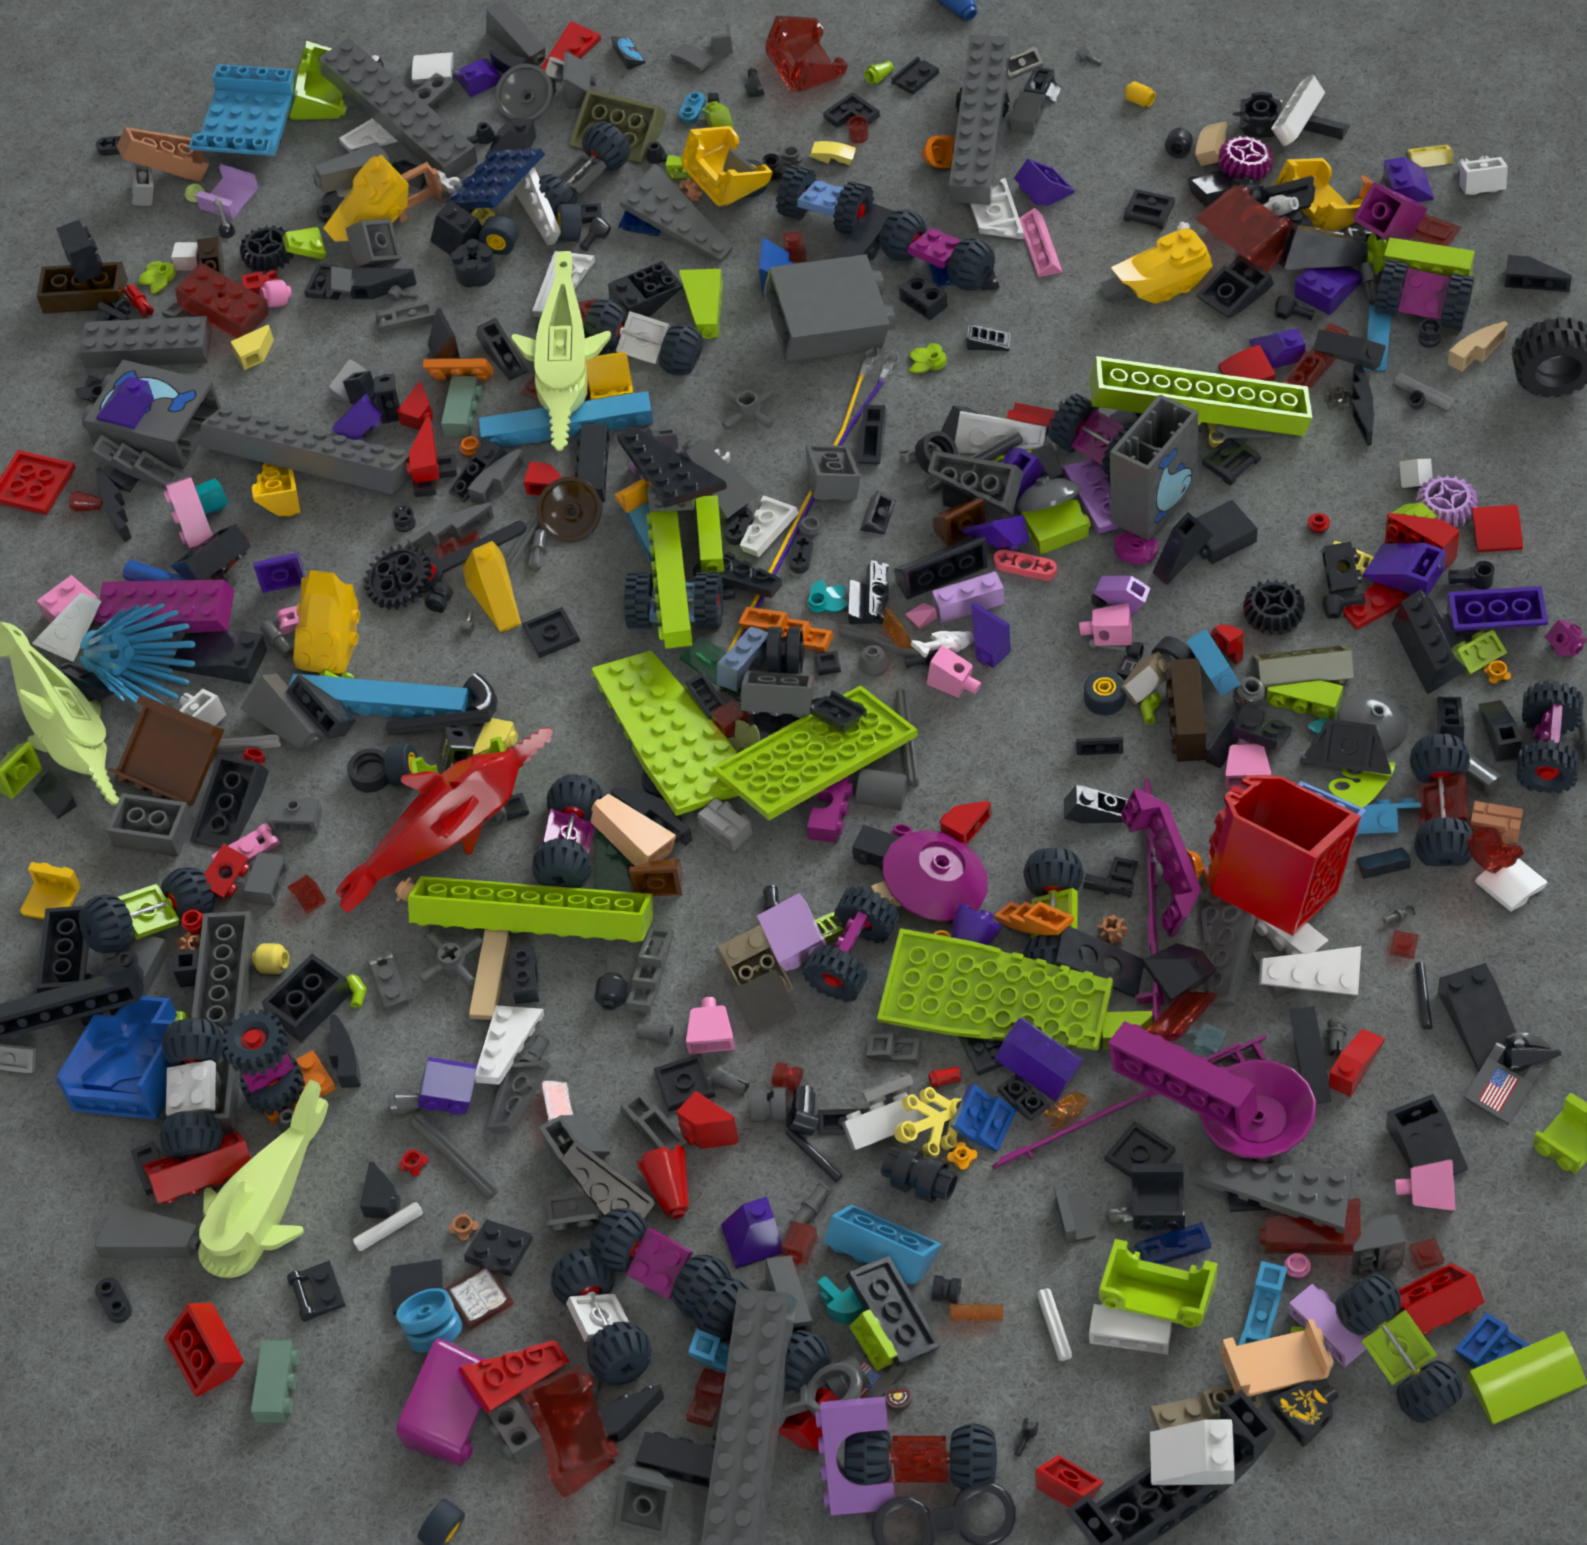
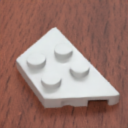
[970,178,1024,239]

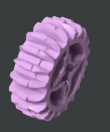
[1416,474,1478,528]

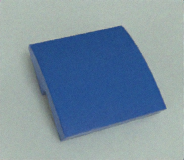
[950,1084,1017,1152]
[1455,1312,1530,1369]

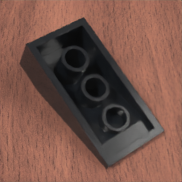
[169,630,267,684]
[190,754,269,848]
[1438,963,1523,1071]

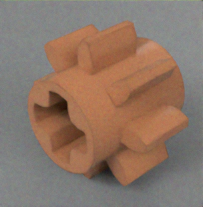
[678,178,703,203]
[1097,914,1128,945]
[175,932,201,952]

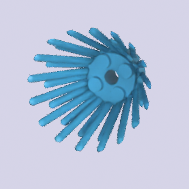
[80,604,195,704]

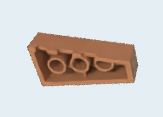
[117,127,209,182]

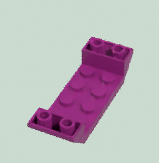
[1121,788,1201,938]

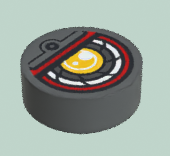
[885,1383,912,1411]

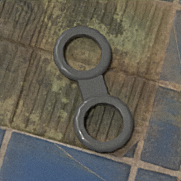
[779,1362,863,1428]

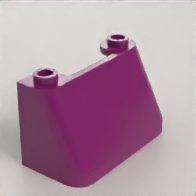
[396,1338,485,1466]

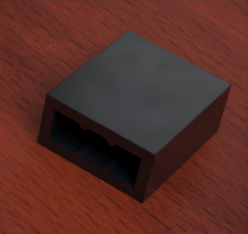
[1196,500,1258,564]

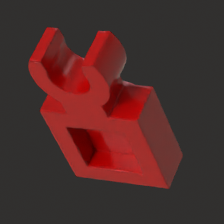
[241,271,278,295]

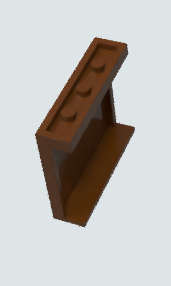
[108,695,225,806]

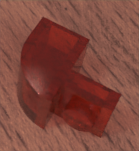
[1466,827,1524,874]

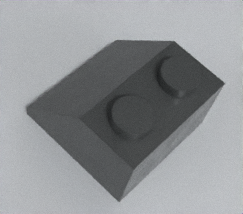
[563,52,596,108]
[346,219,401,268]

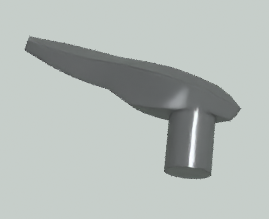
[1507,1032,1551,1049]

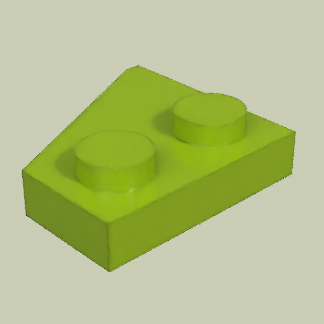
[283,227,326,260]

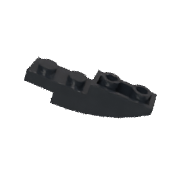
[610,788,692,846]

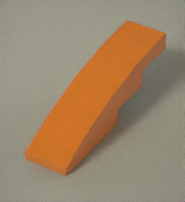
[738,607,834,653]
[994,901,1075,935]

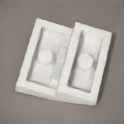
[412,52,453,85]
[1475,853,1547,912]

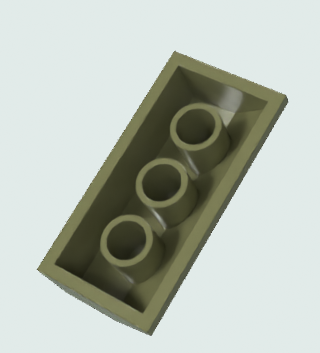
[1253,645,1354,691]

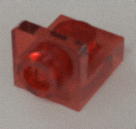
[287,875,326,914]

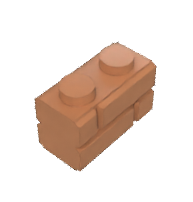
[1470,801,1523,844]

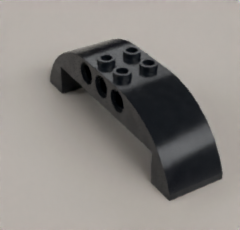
[1066,1390,1276,1545]

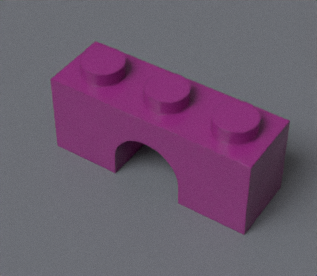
[807,776,854,843]

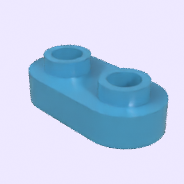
[679,92,706,124]

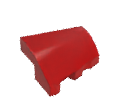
[1209,625,1244,664]

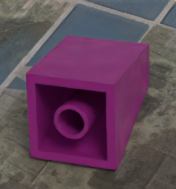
[1353,182,1428,241]

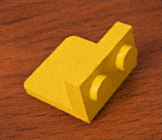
[587,352,634,400]
[20,862,81,920]

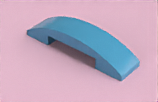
[1364,306,1391,372]
[1238,1261,1287,1346]
[687,1329,730,1375]

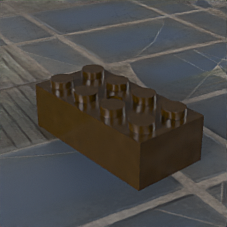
[37,262,128,314]
[1166,658,1206,762]

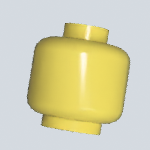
[252,943,289,975]

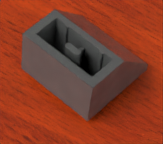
[539,1115,610,1178]
[1351,1214,1406,1276]

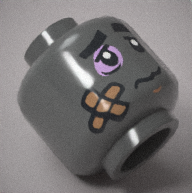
[1232,677,1265,709]

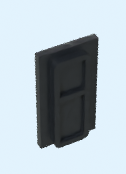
[1256,176,1316,220]
[56,662,119,701]

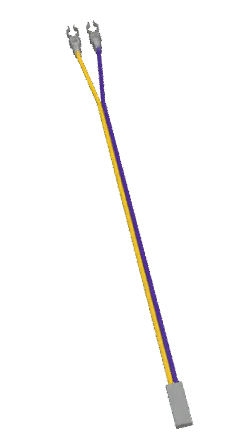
[700,346,899,703]

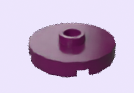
[1114,530,1159,564]

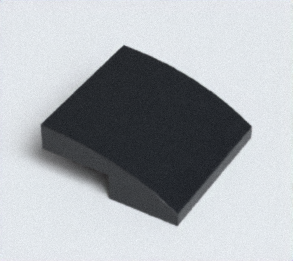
[391,1259,444,1315]

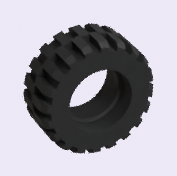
[1512,317,1587,398]

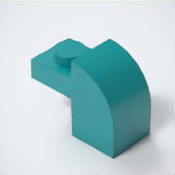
[817,1276,865,1324]

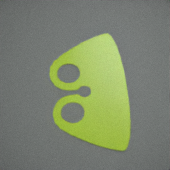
[1328,762,1395,808]

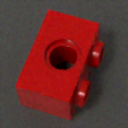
[204,843,250,901]

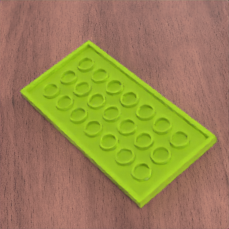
[712,685,918,820]

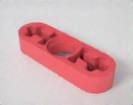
[994,550,1057,581]

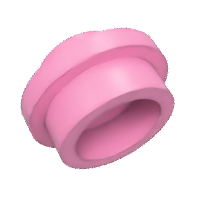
[1284,1253,1311,1279]

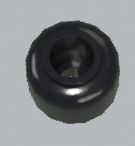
[1165,128,1193,158]
[594,972,627,1010]

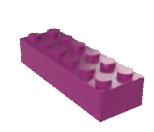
[95,580,235,633]
[1108,1021,1258,1135]

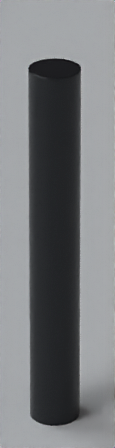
[1415,962,1433,1029]
[785,1129,843,1182]

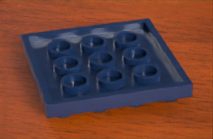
[445,148,545,209]

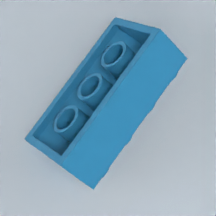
[823,1204,942,1284]

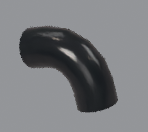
[463,672,498,727]

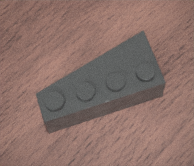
[928,450,1023,515]

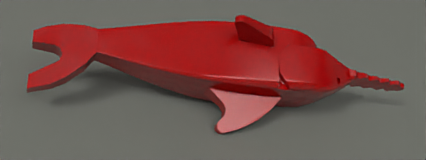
[336,727,553,913]

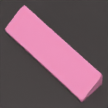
[1019,208,1062,277]

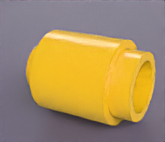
[1124,81,1156,107]

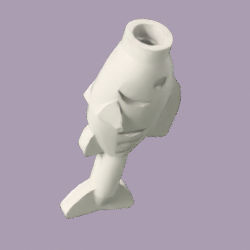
[1240,195,1299,222]
[911,631,974,657]

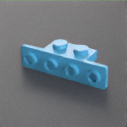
[1359,798,1421,834]

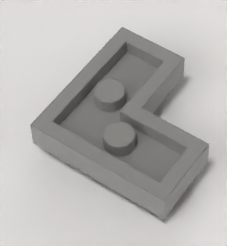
[861,1072,914,1105]

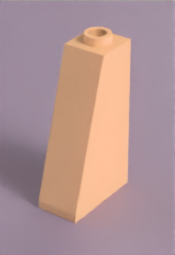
[590,794,676,866]

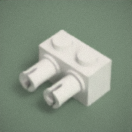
[1457,156,1508,195]
[179,689,226,725]

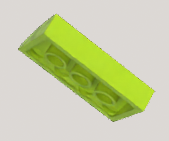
[1466,1331,1587,1426]

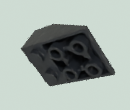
[608,261,683,317]
[1386,1094,1468,1176]

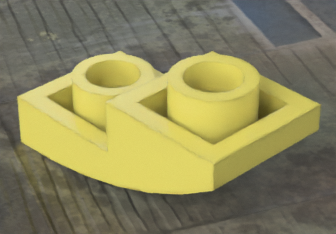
[810,141,856,166]

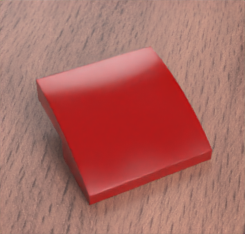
[1218,345,1276,382]
[1007,402,1058,427]
[1472,504,1523,553]

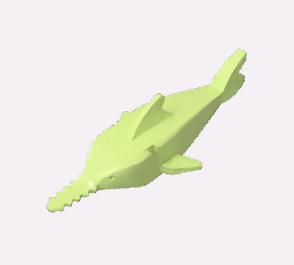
[512,251,611,451]
[0,622,119,806]

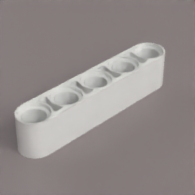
[1271,75,1325,146]

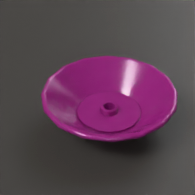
[883,830,988,922]
[1199,1060,1316,1159]

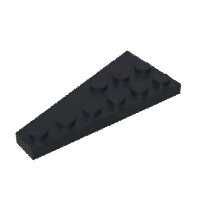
[617,429,727,508]

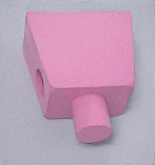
[1079,603,1132,646]
[927,646,981,698]
[1225,738,1271,789]
[686,997,735,1054]
[1395,1160,1456,1210]

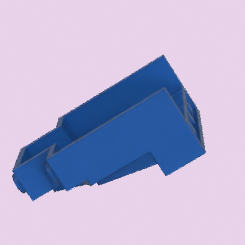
[56,996,177,1120]

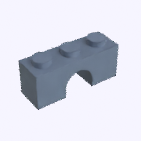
[717,626,768,692]

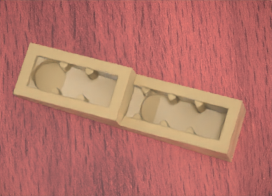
[469,929,510,1020]

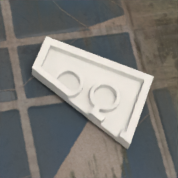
[339,119,398,153]
[32,592,101,662]

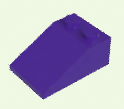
[1295,266,1362,315]

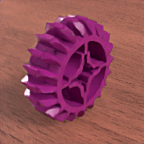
[1217,136,1274,181]

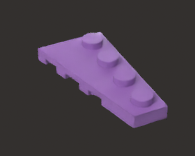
[1063,460,1118,534]

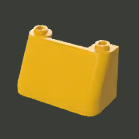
[681,126,773,206]
[1275,158,1364,232]

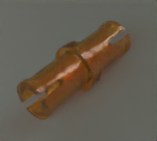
[950,1302,1003,1323]

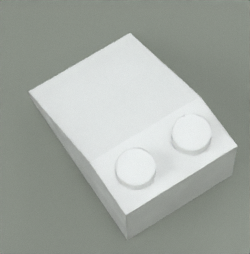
[1150,1419,1234,1485]

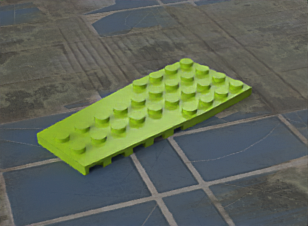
[591,651,739,816]
[877,928,1113,1051]

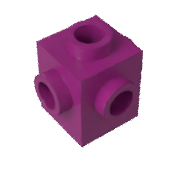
[1544,619,1587,657]

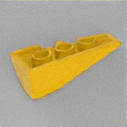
[252,463,301,517]
[462,541,521,632]

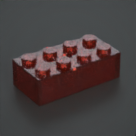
[175,262,269,338]

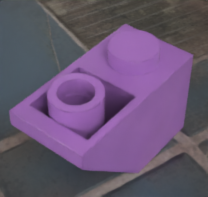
[1093,576,1150,617]

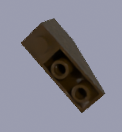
[197,237,225,298]

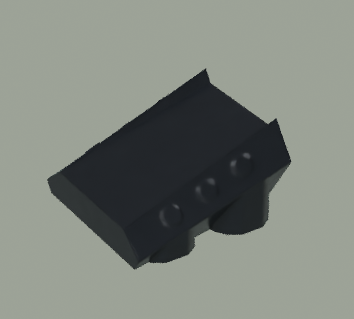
[1187,170,1233,210]

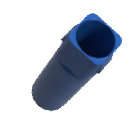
[123,560,186,581]

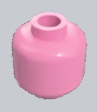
[260,279,292,308]

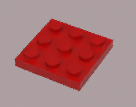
[0,450,76,515]

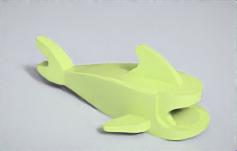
[198,1080,328,1278]

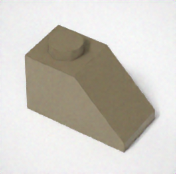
[1121,651,1170,704]

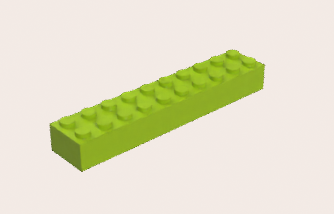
[1089,356,1312,436]
[408,876,653,942]

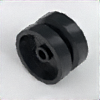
[766,627,805,674]

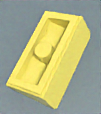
[1407,145,1453,167]

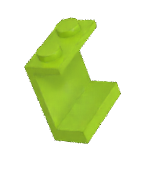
[1533,1093,1587,1174]

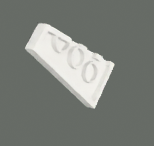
[954,411,1046,455]
[475,1005,544,1084]

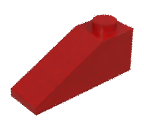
[406,417,440,483]
[1329,1029,1385,1097]

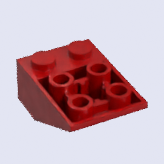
[1385,513,1460,572]

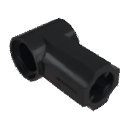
[786,1085,819,1136]

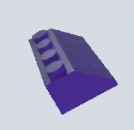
[1446,586,1548,631]

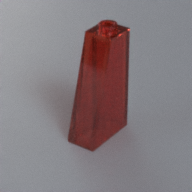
[1260,1198,1361,1256]

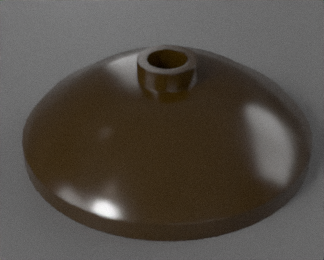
[537,477,602,542]

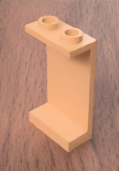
[1219,1319,1333,1396]

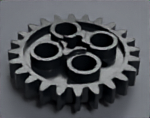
[363,544,433,610]

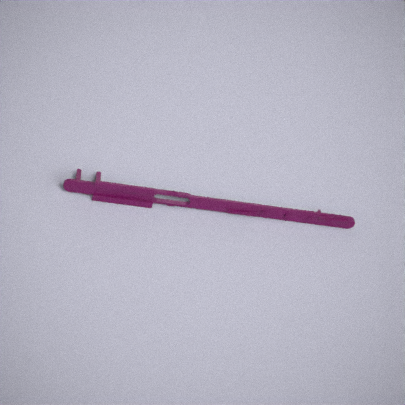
[1135,778,1164,1027]
[992,1035,1267,1169]

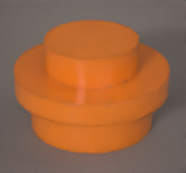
[460,436,481,457]

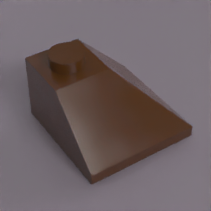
[933,497,985,547]
[629,858,683,896]

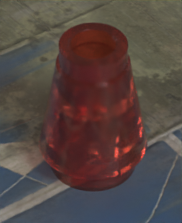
[69,491,102,512]

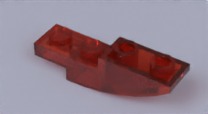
[1284,322,1349,390]

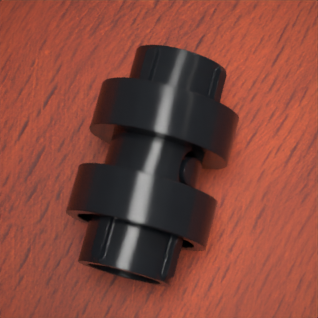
[881,1145,958,1203]

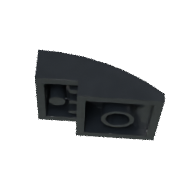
[1196,255,1274,318]

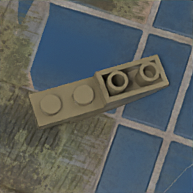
[1149,1385,1261,1430]

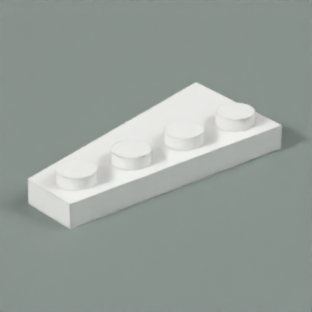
[515,167,561,245]
[532,251,595,317]
[1259,946,1361,996]

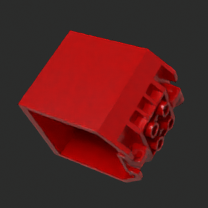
[1203,775,1361,936]

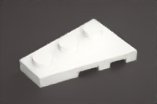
[740,495,799,557]

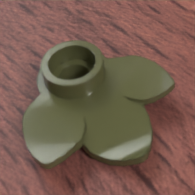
[728,720,760,754]

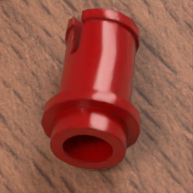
[928,1066,961,1089]

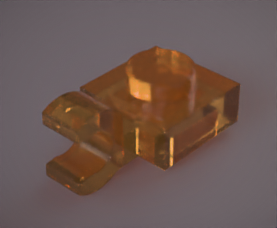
[1044,1091,1090,1129]

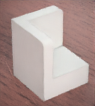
[171,242,200,270]
[1399,459,1433,488]

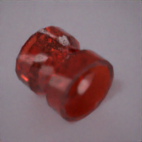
[848,116,869,144]
[771,1062,803,1091]

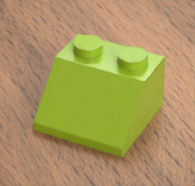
[0,741,43,800]

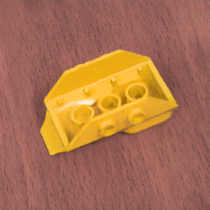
[323,155,409,242]
[1111,228,1213,304]
[294,570,360,674]

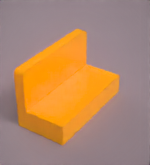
[615,478,649,513]

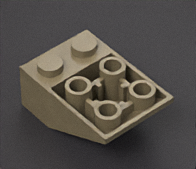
[714,925,794,1011]

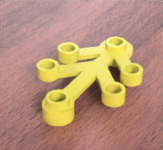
[894,1087,962,1158]

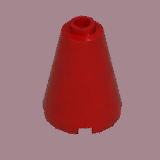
[636,1145,689,1219]

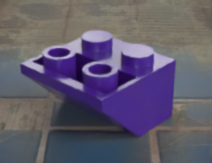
[1000,448,1045,503]

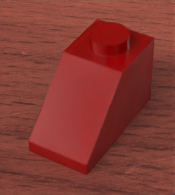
[397,382,433,431]
[524,462,562,496]
[940,801,992,845]

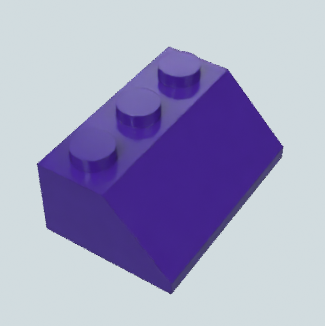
[995,1017,1085,1102]

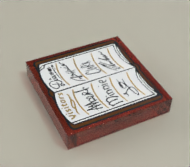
[444,1267,514,1330]

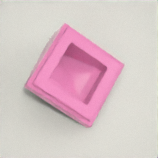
[905,603,937,629]

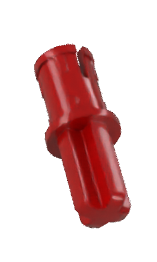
[124,284,154,318]

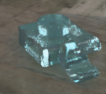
[1180,1021,1227,1054]

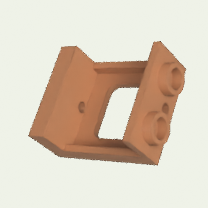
[397,162,443,223]

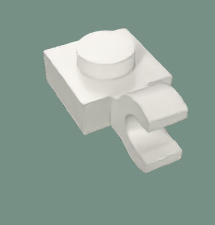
[425,170,462,193]

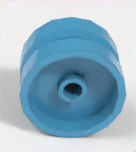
[396,1288,462,1353]

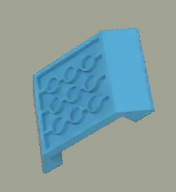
[189,64,294,156]

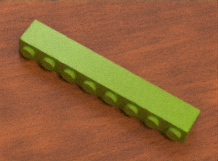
[646,511,693,649]

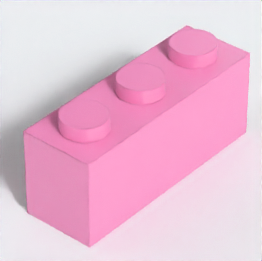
[163,477,212,548]

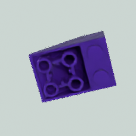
[1362,543,1446,596]

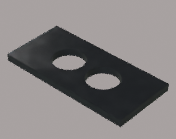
[1054,926,1144,998]

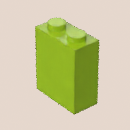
[1021,498,1091,555]

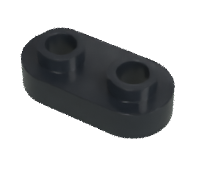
[95,1277,132,1323]

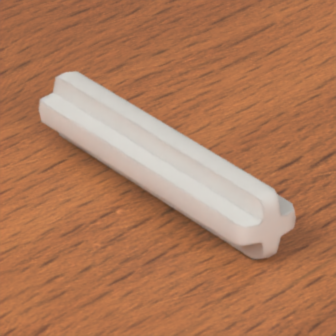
[353,1202,423,1251]
[1037,1288,1072,1361]

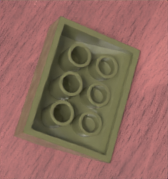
[569,89,667,164]

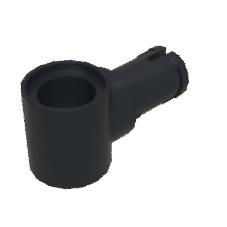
[762,153,790,180]
[1448,560,1495,590]

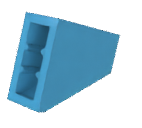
[1187,629,1241,697]

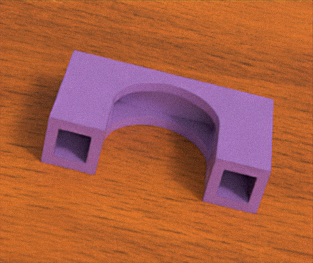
[816,1396,895,1515]

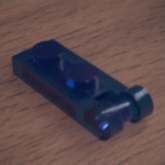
[1134,1222,1212,1265]

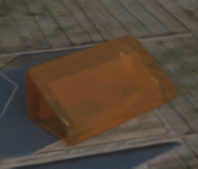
[883,607,913,649]

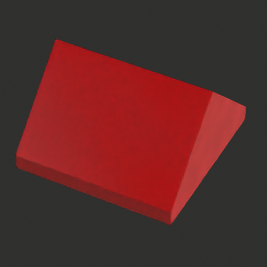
[1035,1455,1104,1508]

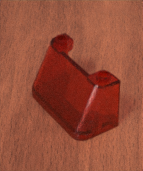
[765,15,848,92]
[1195,184,1293,272]
[521,1365,619,1498]

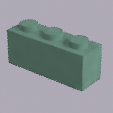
[441,376,482,437]
[251,1340,300,1422]

